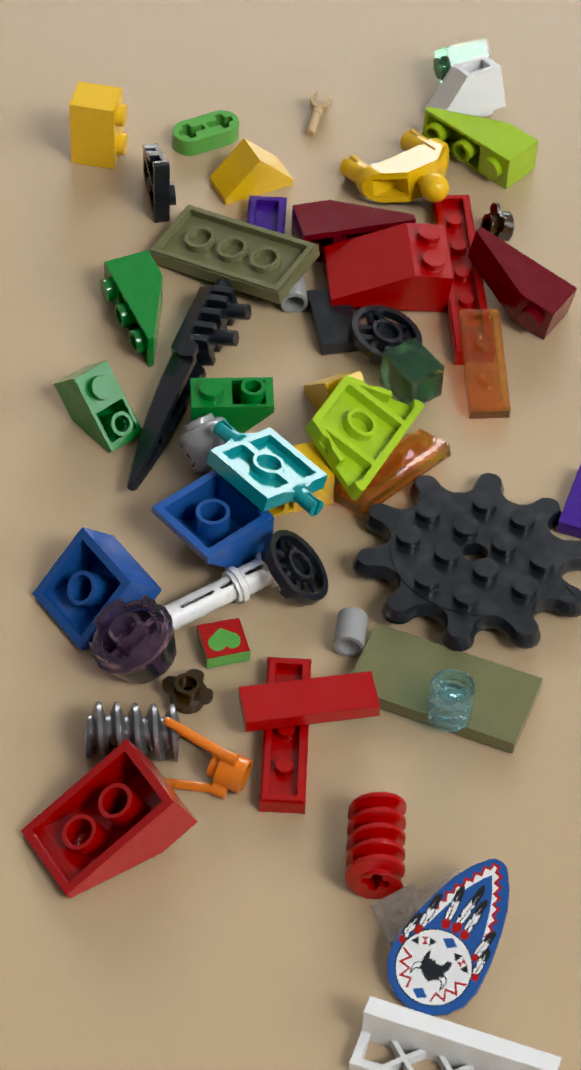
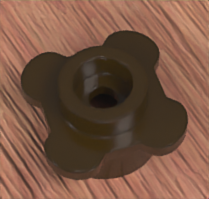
[481,203,514,242]
[162,669,213,714]

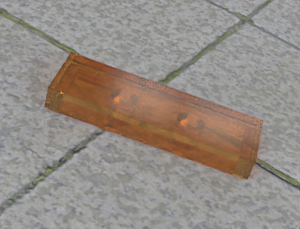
[458,309,511,419]
[334,429,451,517]

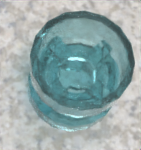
[427,669,475,732]

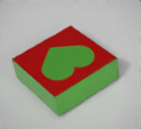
[197,618,250,669]

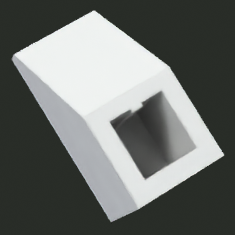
[426,55,506,117]

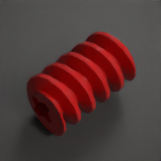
[345,792,407,899]

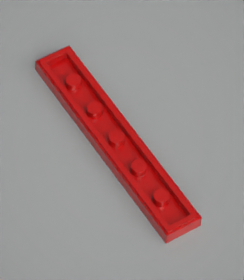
[431,195,495,365]

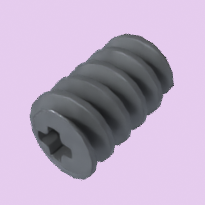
[85,701,180,762]

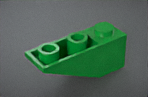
[100,250,163,367]

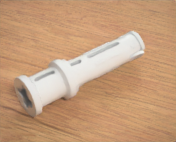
[154,552,279,636]

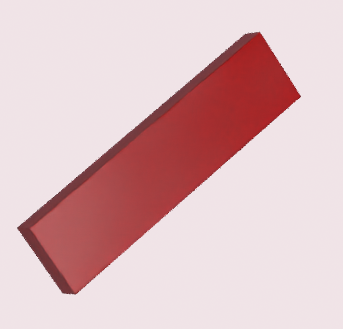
[259,657,312,814]

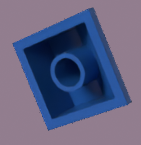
[152,470,274,568]
[32,527,162,650]

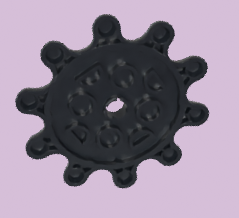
[352,473,581,652]

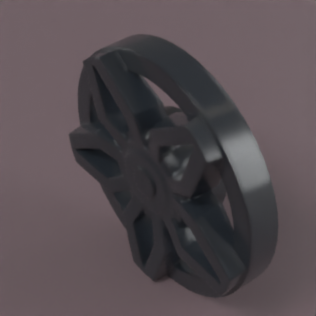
[348,305,422,366]
[261,530,328,605]

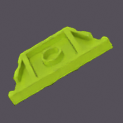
[304,375,425,501]

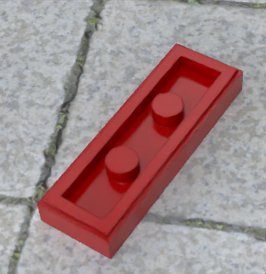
[238,671,380,732]

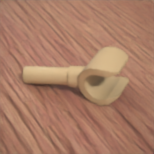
[306,90,332,136]

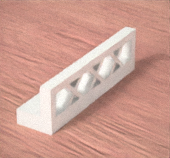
[348,996,562,1070]

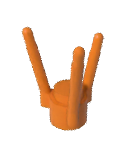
[163,717,253,799]

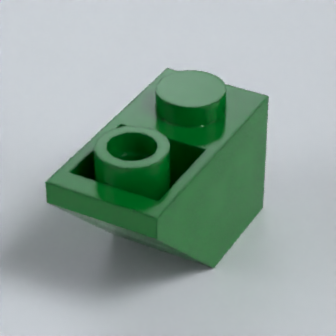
[54,360,142,453]
[190,377,275,433]

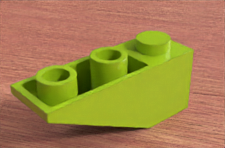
[422,107,538,189]

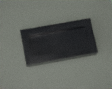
[307,289,360,355]

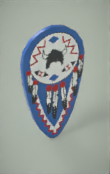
[387,859,510,1016]

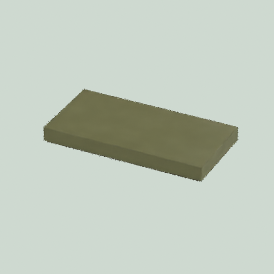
[148,204,320,304]
[352,623,543,754]

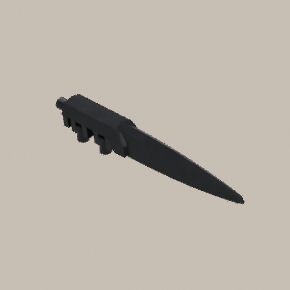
[127,279,251,491]

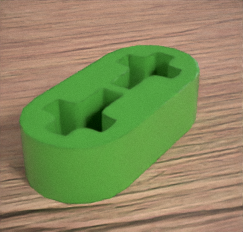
[172,110,239,156]

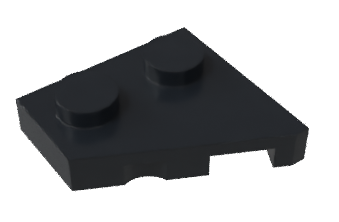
[143,143,176,223]

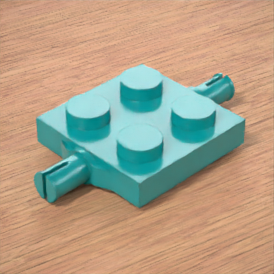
[206,419,328,517]

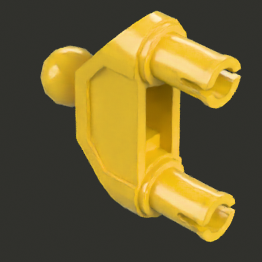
[339,129,450,203]

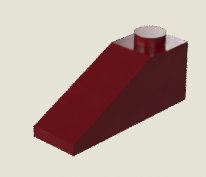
[291,200,416,263]
[467,226,578,340]

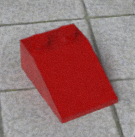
[323,223,454,313]
[21,739,198,899]

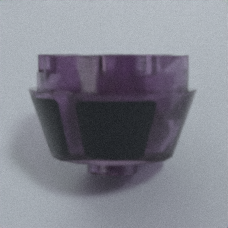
[89,595,177,684]

